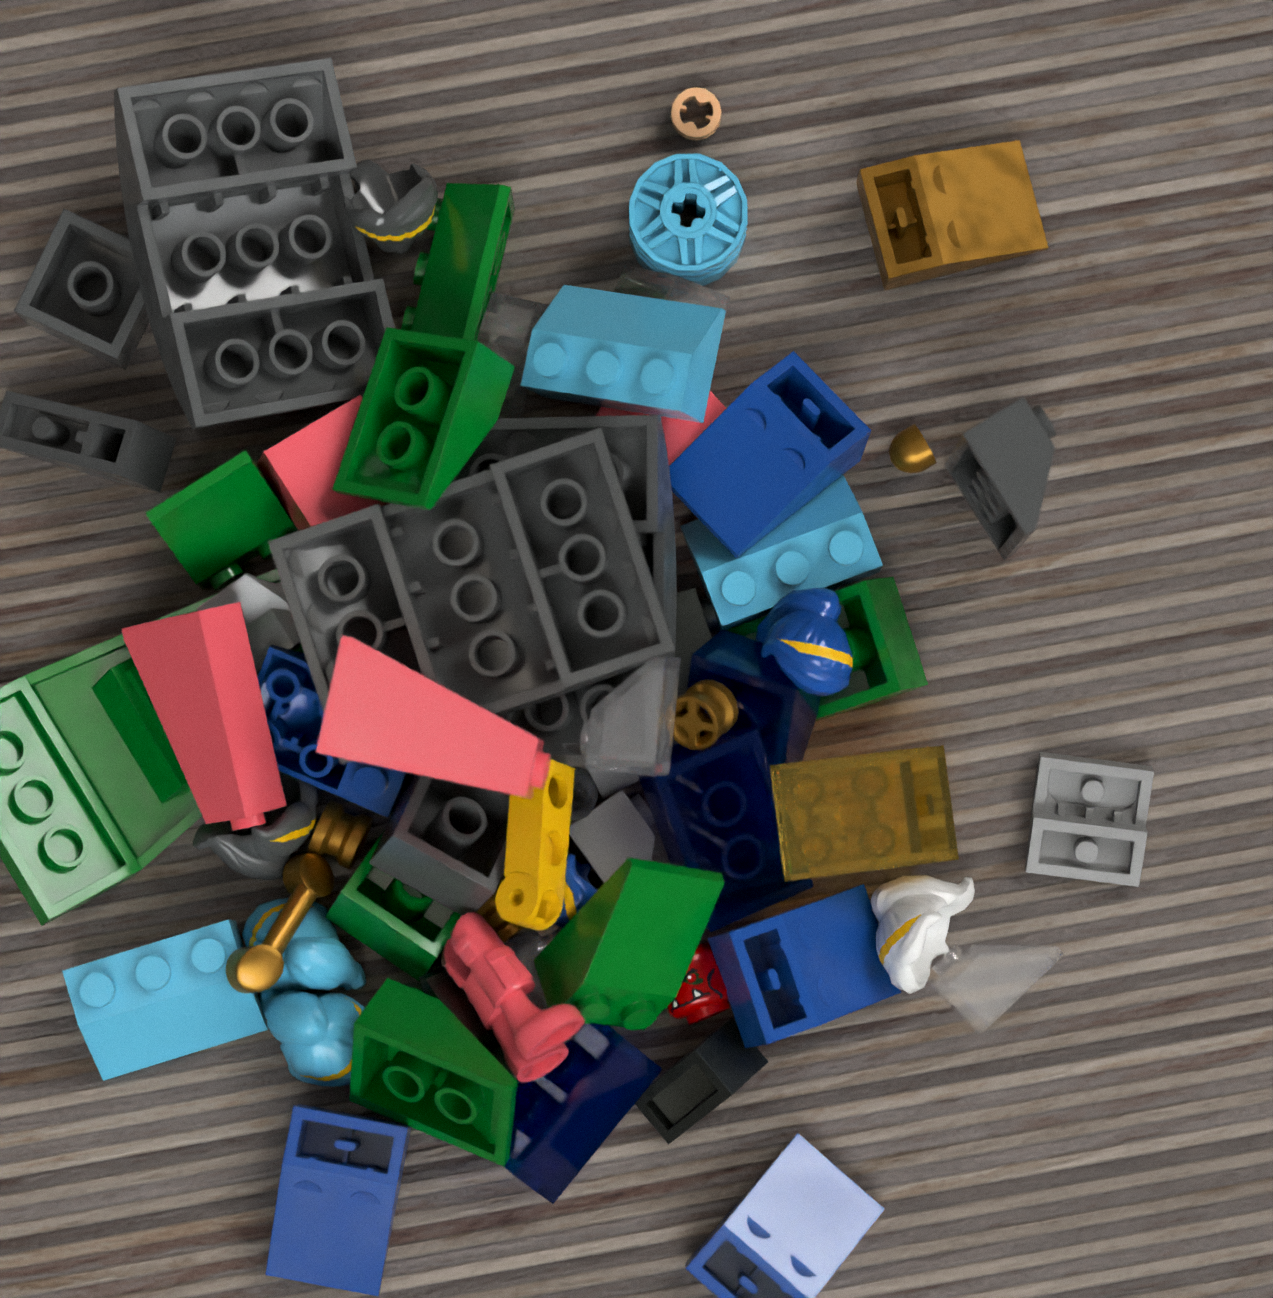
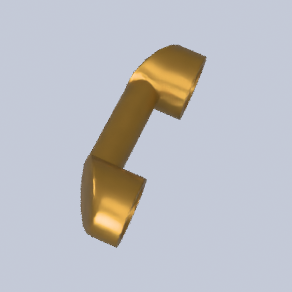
[226,852,334,994]

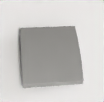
[1025,752,1154,887]

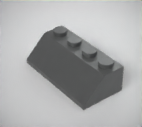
[945,397,1056,560]

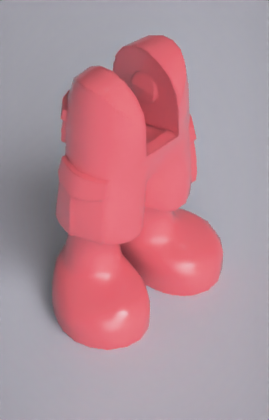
[443,912,585,1082]

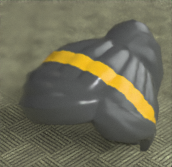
[344,160,438,255]
[193,773,318,880]

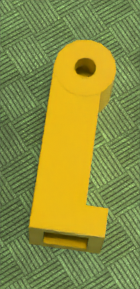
[495,759,575,931]

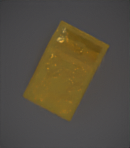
[770,745,959,881]

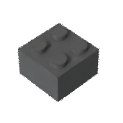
[14,209,149,370]
[369,774,510,915]

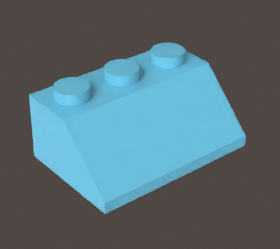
[521,285,726,423]
[680,475,883,632]
[62,919,269,1081]

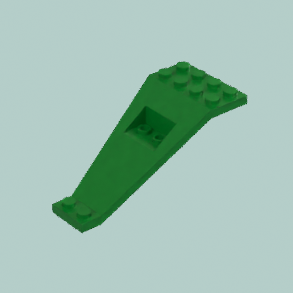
[0,568,304,926]

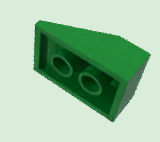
[332,327,515,510]
[145,451,298,591]
[719,576,928,741]
[325,831,462,982]
[533,857,725,1030]
[349,978,517,1167]

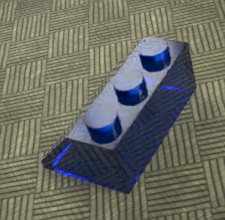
[635,727,814,932]
[504,1006,662,1204]

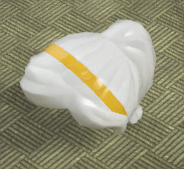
[870,875,975,994]

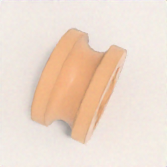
[671,87,721,141]

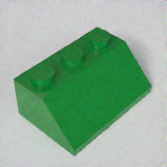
[401,183,515,344]

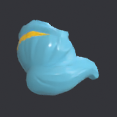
[242,898,366,992]
[259,988,365,1087]

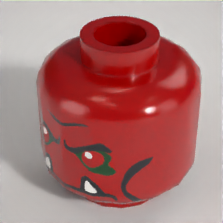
[666,942,731,1025]

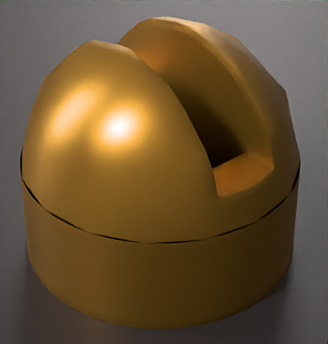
[889,424,937,473]

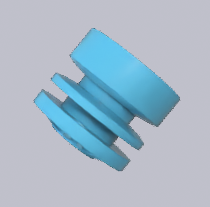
[629,153,748,288]

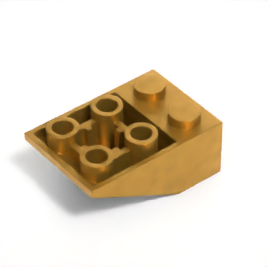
[856,140,1049,291]

